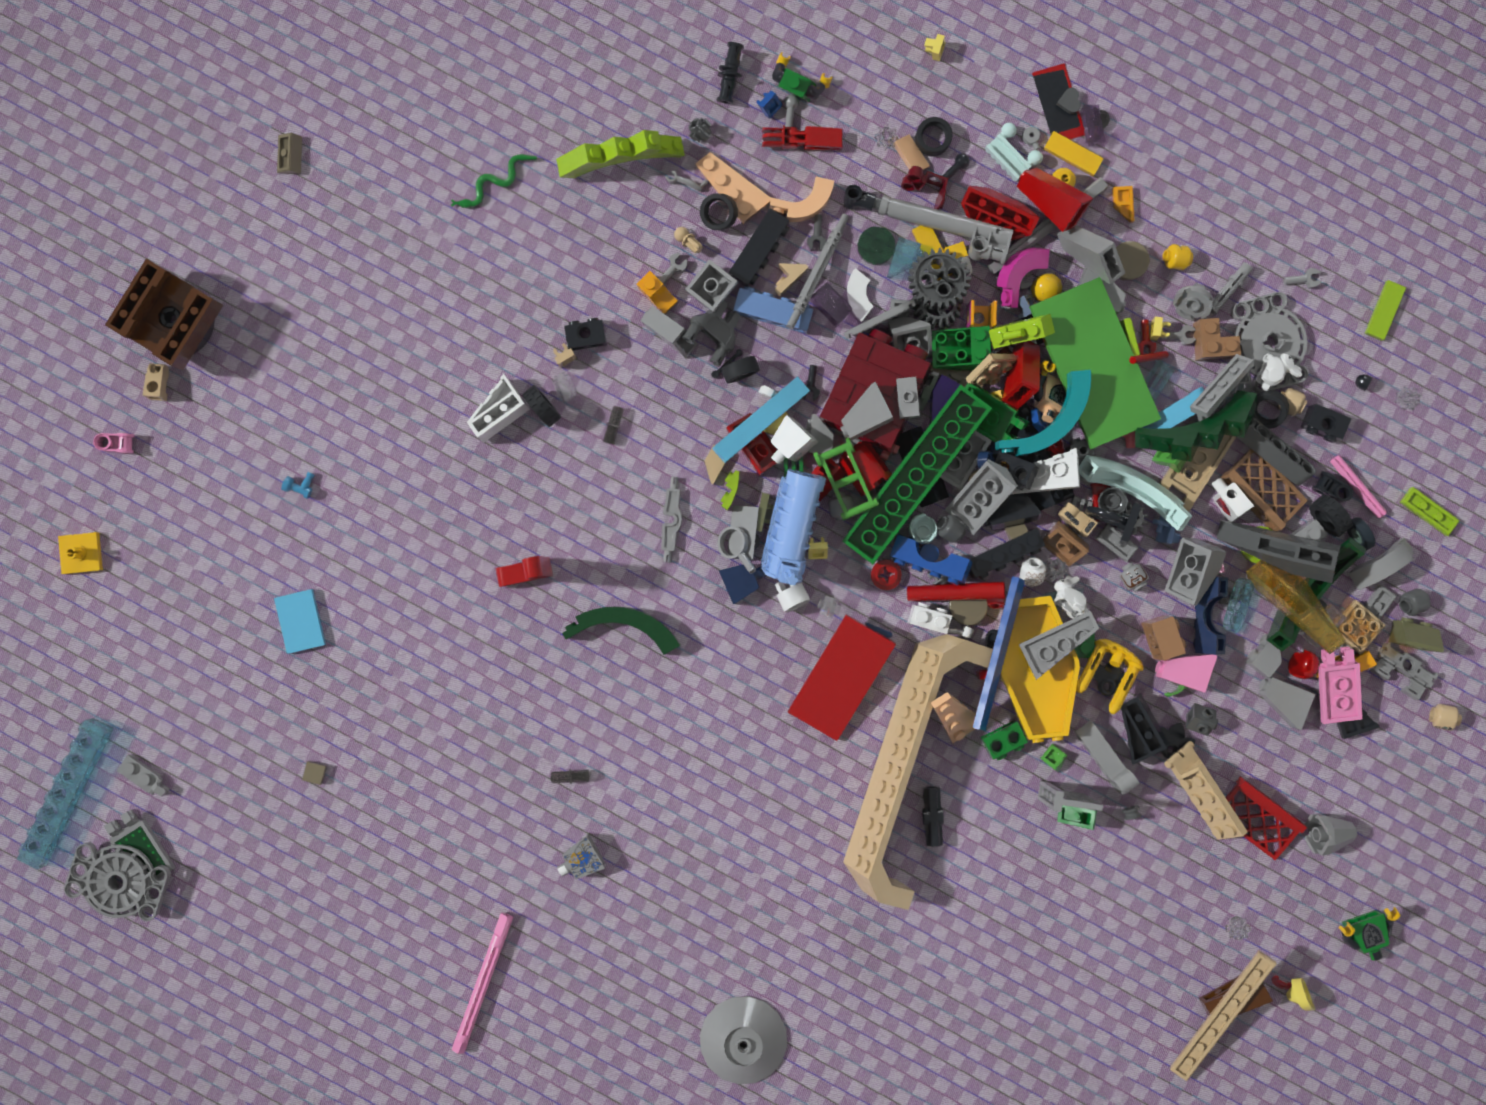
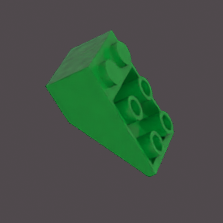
[932,326,992,371]

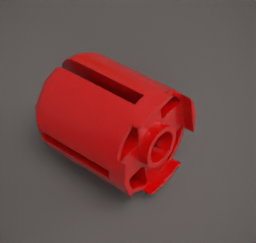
[839,441,892,497]

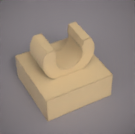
[553,343,577,368]

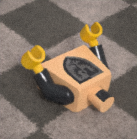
[1033,361,1066,423]

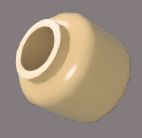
[1278,388,1308,416]
[1429,704,1462,731]

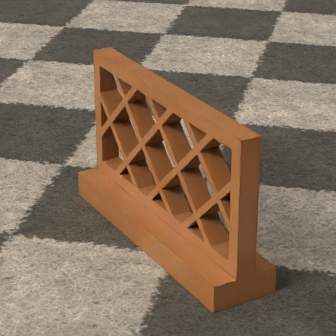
[1220,448,1308,532]

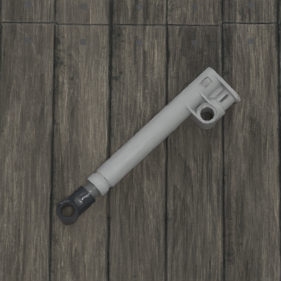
[843,185,1013,265]

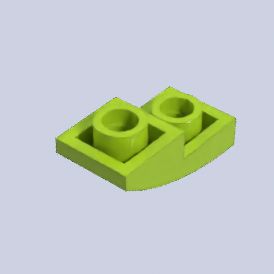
[721,470,739,511]

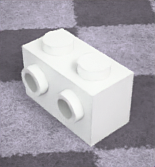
[907,602,952,634]

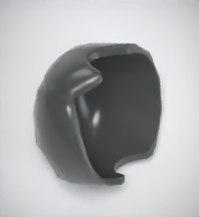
[1098,487,1128,515]

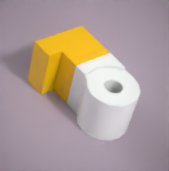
[943,241,972,278]

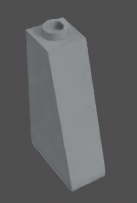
[1057,225,1125,285]

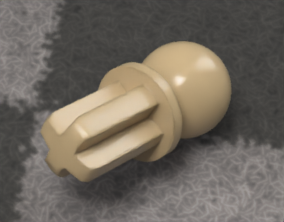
[674,227,703,254]

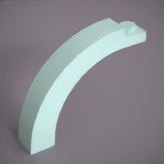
[1079,455,1192,531]

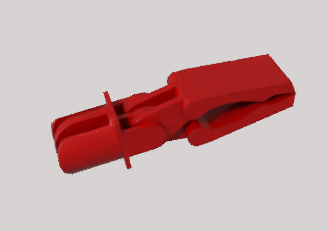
[762,125,843,151]

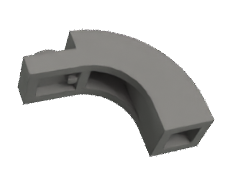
[1349,538,1414,590]

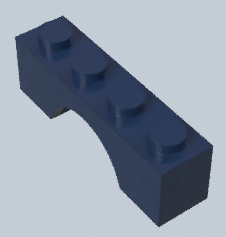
[1193,577,1228,655]

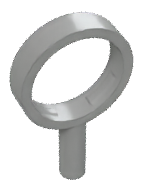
[717,526,756,574]

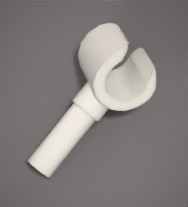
[948,625,974,638]

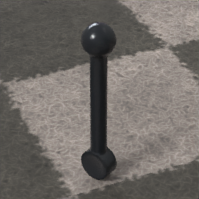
[711,349,743,379]

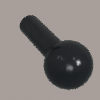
[942,153,970,180]

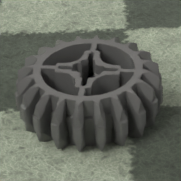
[912,279,964,330]

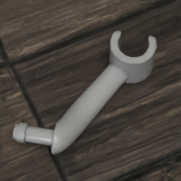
[666,171,708,191]

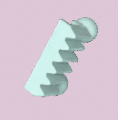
[985,122,1043,181]

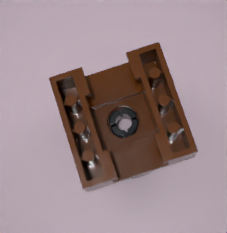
[105,259,223,370]

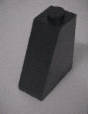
[984,493,1042,530]

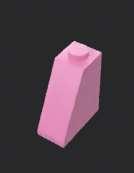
[1155,654,1217,693]

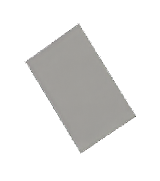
[727,505,759,560]

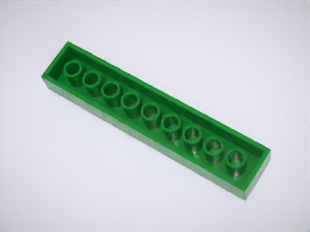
[842,384,993,564]

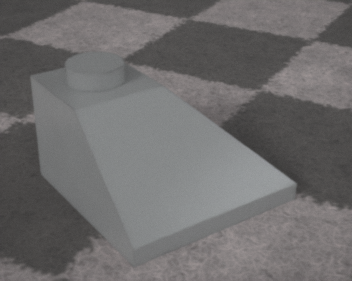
[888,316,932,357]

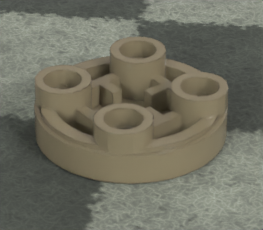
[1116,241,1150,281]
[949,600,988,625]

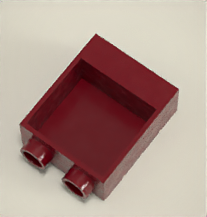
[820,329,931,454]

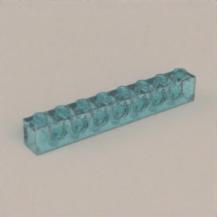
[16,718,114,870]

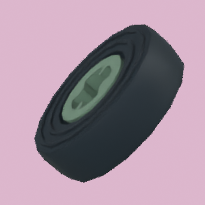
[1347,517,1376,551]

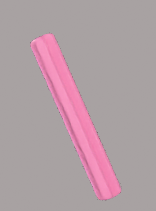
[1330,455,1387,518]

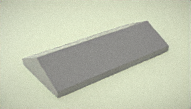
[945,459,1018,535]

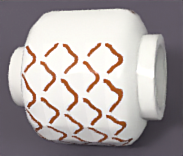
[1019,558,1046,587]

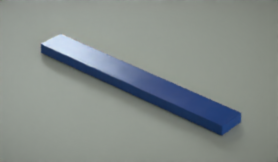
[973,576,1025,731]

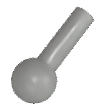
[784,94,799,127]

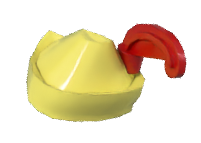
[1272,975,1315,1011]

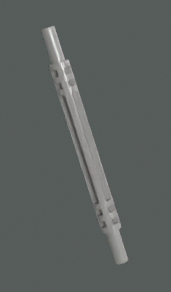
[786,214,849,329]

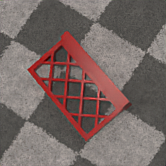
[1225,776,1307,861]

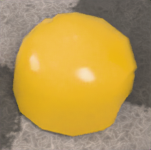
[1031,273,1063,302]

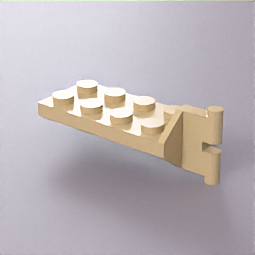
[1164,741,1248,840]

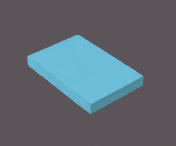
[274,589,326,654]

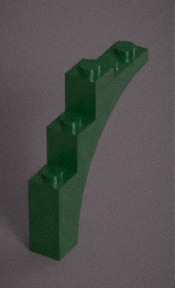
[1135,390,1257,462]
[1266,537,1366,652]

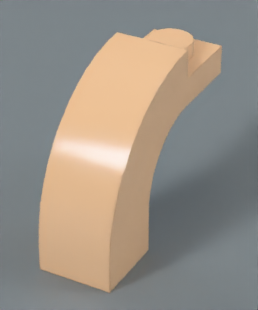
[769,176,834,222]

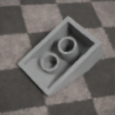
[940,431,992,490]
[1165,538,1226,606]

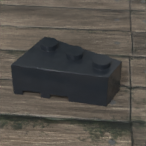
[1121,693,1169,765]

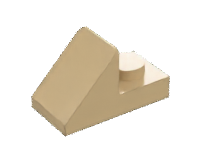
[775,263,809,297]

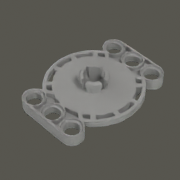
[1231,292,1309,393]
[64,842,171,921]

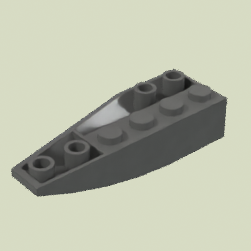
[1217,520,1341,583]

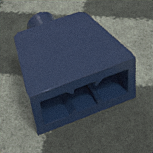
[719,565,767,604]

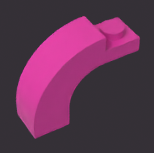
[996,247,1050,308]

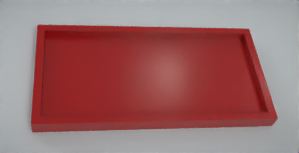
[788,614,896,741]

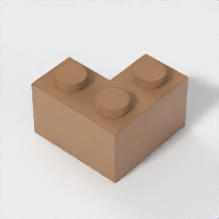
[1193,318,1241,361]

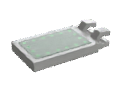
[104,810,176,879]

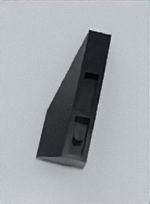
[1011,403,1075,511]

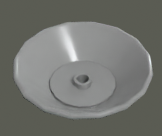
[700,996,787,1084]

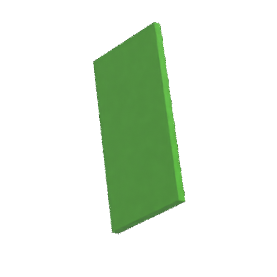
[1029,277,1161,450]

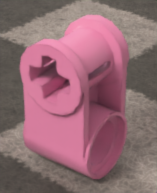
[93,433,135,454]

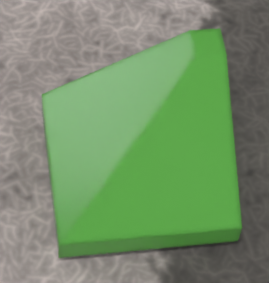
[1040,744,1068,772]

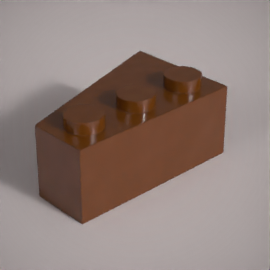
[1198,976,1273,1016]

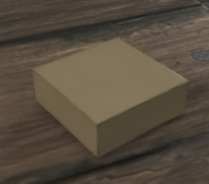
[302,761,327,785]

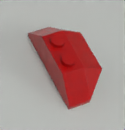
[961,185,1040,240]

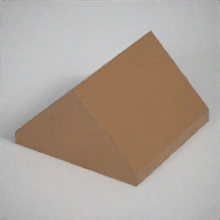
[1043,520,1089,567]

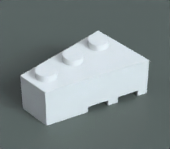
[467,374,530,443]

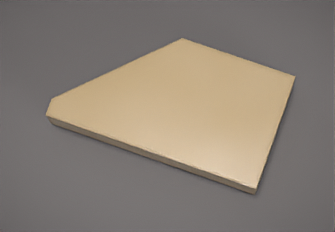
[705,445,725,485]

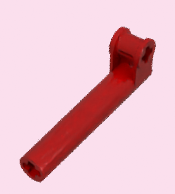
[907,582,1006,609]

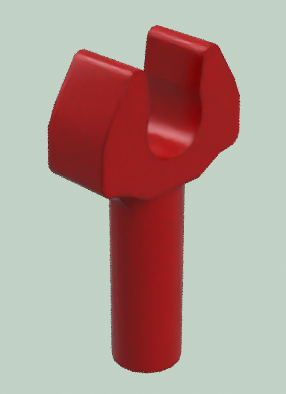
[1138,320,1156,355]

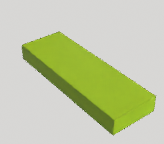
[1364,280,1406,341]
[1399,487,1460,536]

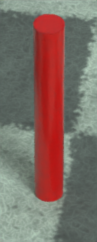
[1129,351,1169,364]

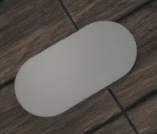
[844,299,916,339]

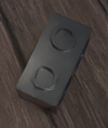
[995,451,1039,491]

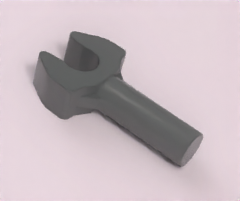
[807,215,826,252]

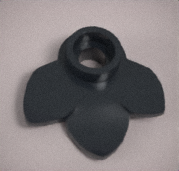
[1094,662,1130,696]
[1160,723,1196,759]

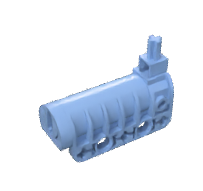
[761,469,826,585]

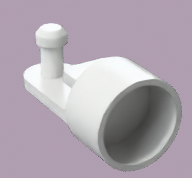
[775,582,810,613]

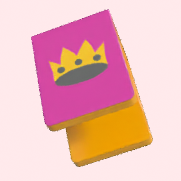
[966,300,997,329]

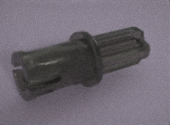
[603,406,624,445]
[551,769,589,784]

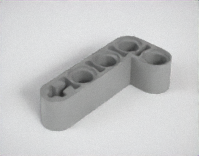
[1075,721,1140,795]

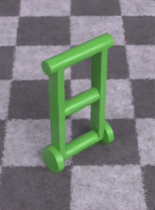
[813,437,879,521]

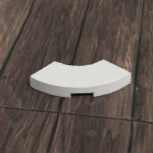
[847,268,874,322]

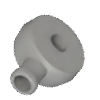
[1022,127,1040,150]

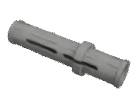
[1211,262,1253,315]

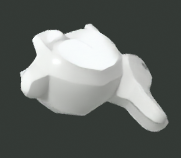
[1256,353,1302,391]
[1053,575,1089,619]

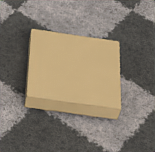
[965,354,1017,385]
[1330,600,1386,654]

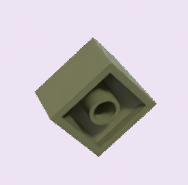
[1388,617,1444,653]

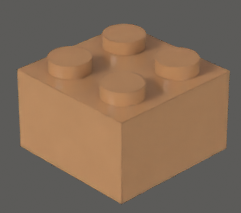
[1141,615,1186,661]

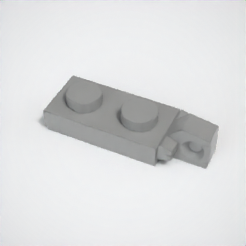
[117,754,170,797]

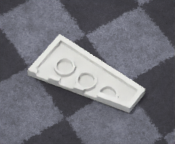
[1011,448,1080,494]

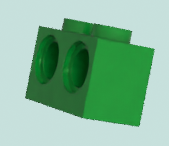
[980,720,1028,760]

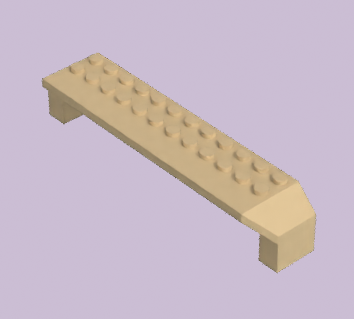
[843,634,993,910]

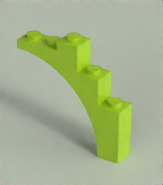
[556,130,685,179]

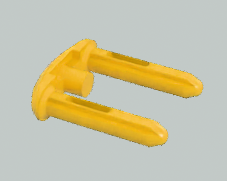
[1076,639,1144,714]

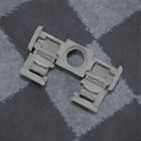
[1370,642,1438,700]

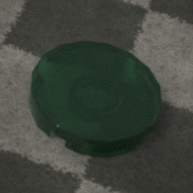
[857,226,895,265]

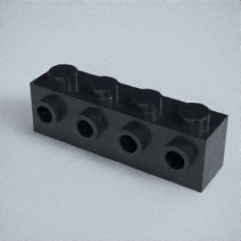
[968,528,1046,580]

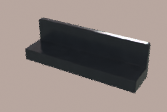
[897,426,949,508]

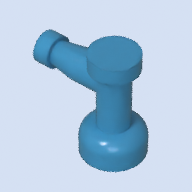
[281,472,315,499]

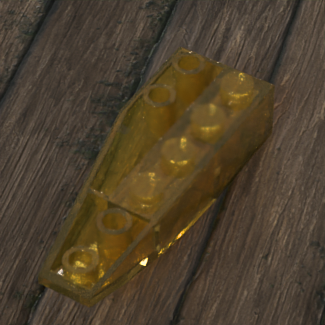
[1246,560,1346,654]

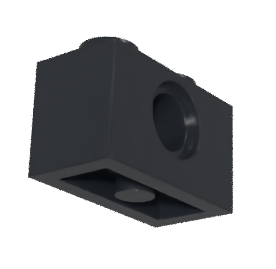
[564,318,607,351]
[1300,404,1352,443]

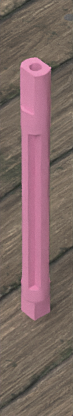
[452,912,513,1054]

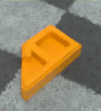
[1112,186,1135,223]

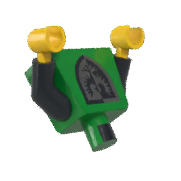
[772,52,832,102]
[1339,907,1400,960]

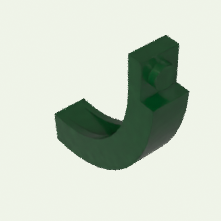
[562,606,681,655]

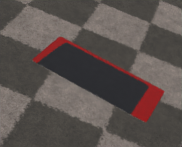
[1032,63,1086,140]

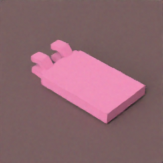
[1318,646,1362,724]

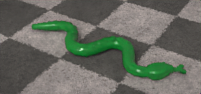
[451,154,537,208]

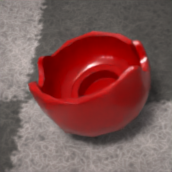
[1288,650,1319,679]

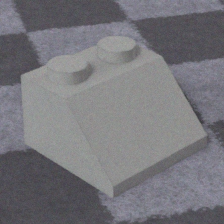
[685,259,738,312]

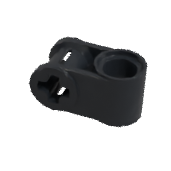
[1312,471,1353,503]

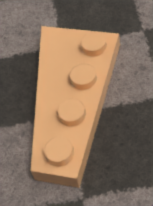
[695,152,771,224]
[931,692,976,743]

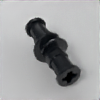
[716,42,744,104]

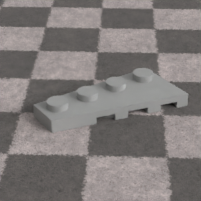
[1019,611,1099,680]

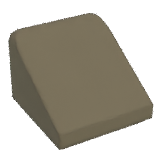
[1004,524,1029,540]

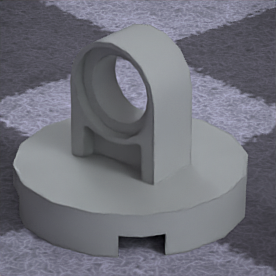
[1173,282,1213,320]

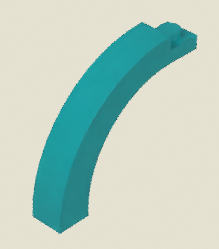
[995,370,1091,456]

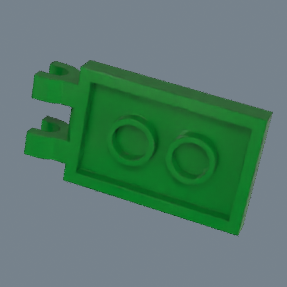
[965,383,1029,442]

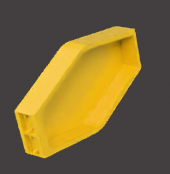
[1000,596,1080,743]

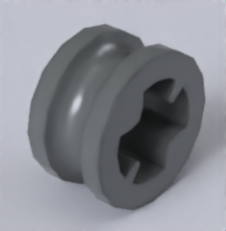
[1122,806,1142,820]

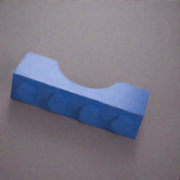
[890,535,973,585]

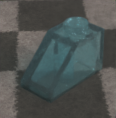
[886,237,923,279]

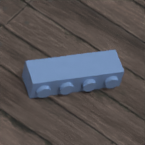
[733,287,813,334]

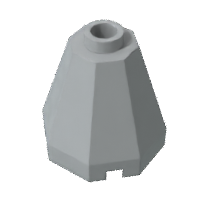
[1304,814,1357,855]

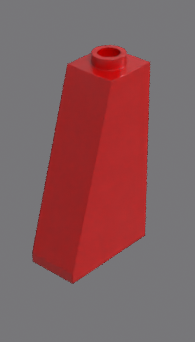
[1016,168,1093,232]
[1002,341,1040,409]

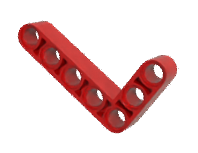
[495,556,553,587]

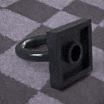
[1085,503,1142,546]

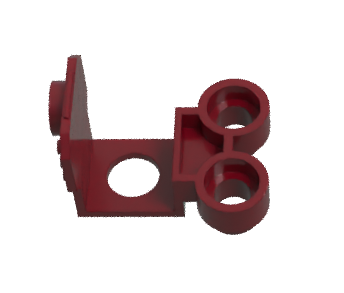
[901,166,948,210]

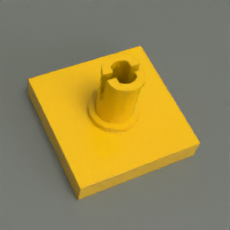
[58,532,103,574]

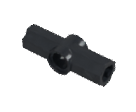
[922,786,944,847]

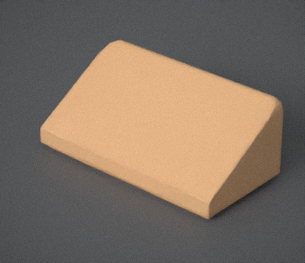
[893,134,930,171]

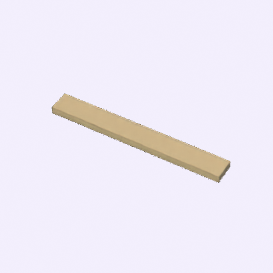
[1170,950,1277,1081]

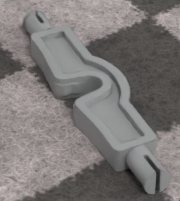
[661,477,682,563]

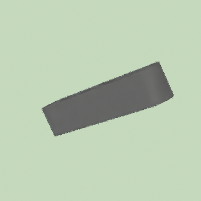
[1237,417,1316,486]

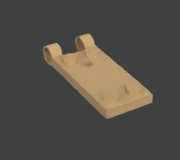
[1159,417,1236,512]

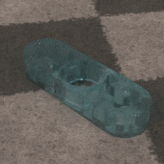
[1223,578,1254,633]

